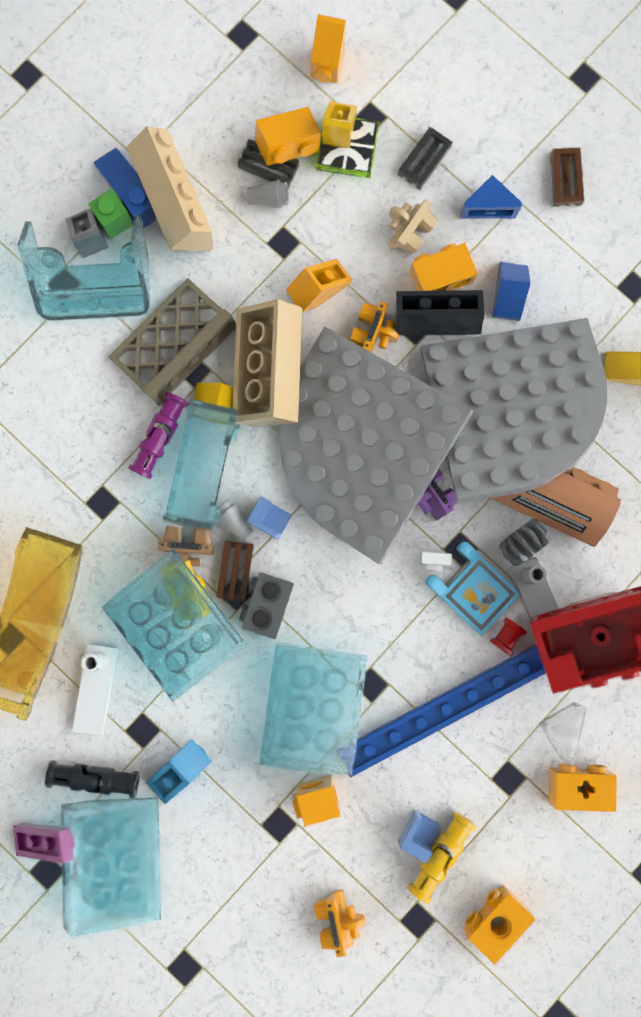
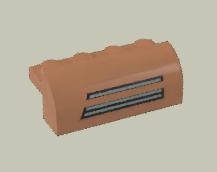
[491,467,621,547]

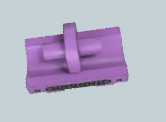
[416,469,457,521]

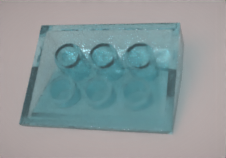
[101,549,247,702]
[259,643,368,775]
[61,797,161,938]

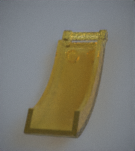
[0,527,83,721]

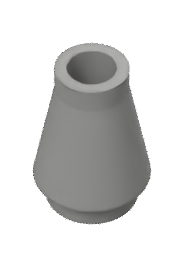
[247,179,289,208]
[211,499,253,542]

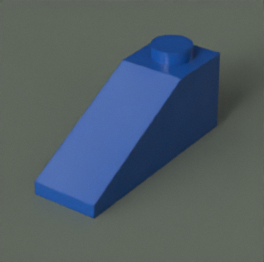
[93,147,157,230]

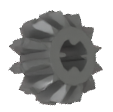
[499,519,551,566]

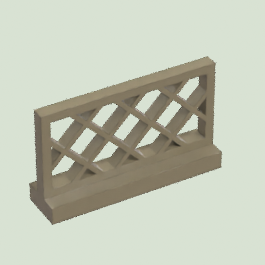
[108,278,236,406]

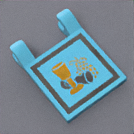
[425,542,520,636]

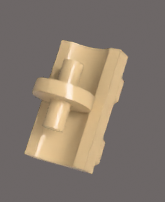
[388,199,438,254]

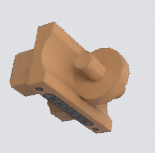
[158,526,214,567]

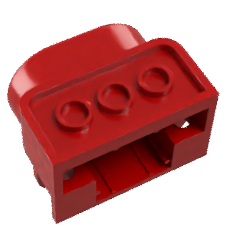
[530,586,641,694]

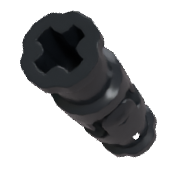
[45,760,140,798]

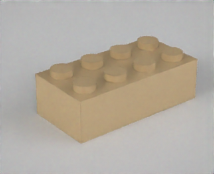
[232,299,302,427]

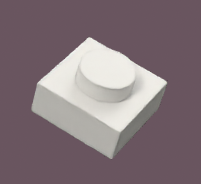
[419,552,452,571]

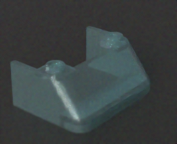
[17,215,150,321]
[162,399,240,532]

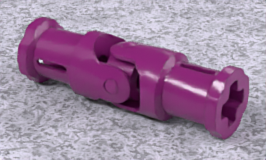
[128,392,189,480]

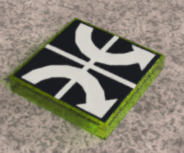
[316,118,379,178]

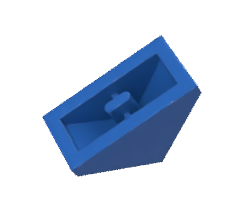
[460,175,522,219]
[492,262,531,321]

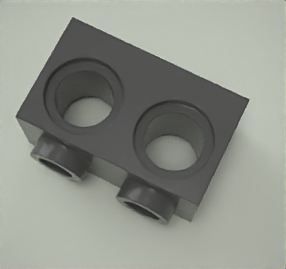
[239,572,294,639]

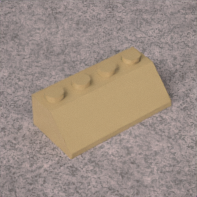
[127,126,213,251]

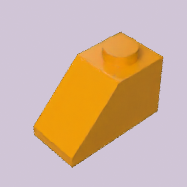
[311,14,346,83]
[286,259,353,312]

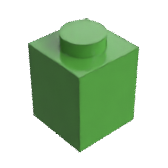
[88,189,134,239]

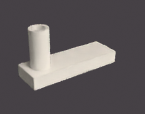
[72,643,118,736]

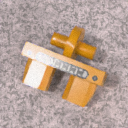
[350,301,399,352]
[314,890,366,957]

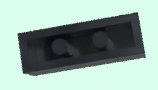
[395,290,485,336]

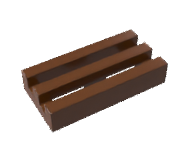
[550,147,584,207]
[217,540,254,601]

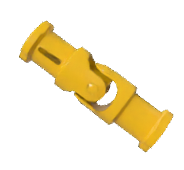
[407,811,477,904]

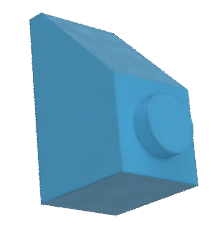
[145,739,212,804]

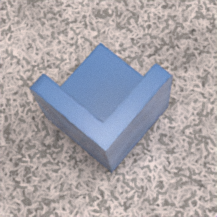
[247,496,291,540]
[398,809,440,864]

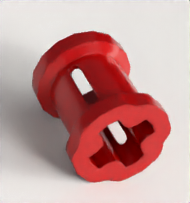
[489,617,527,656]

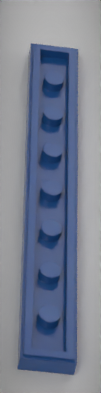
[336,644,546,778]

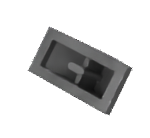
[66,208,109,258]

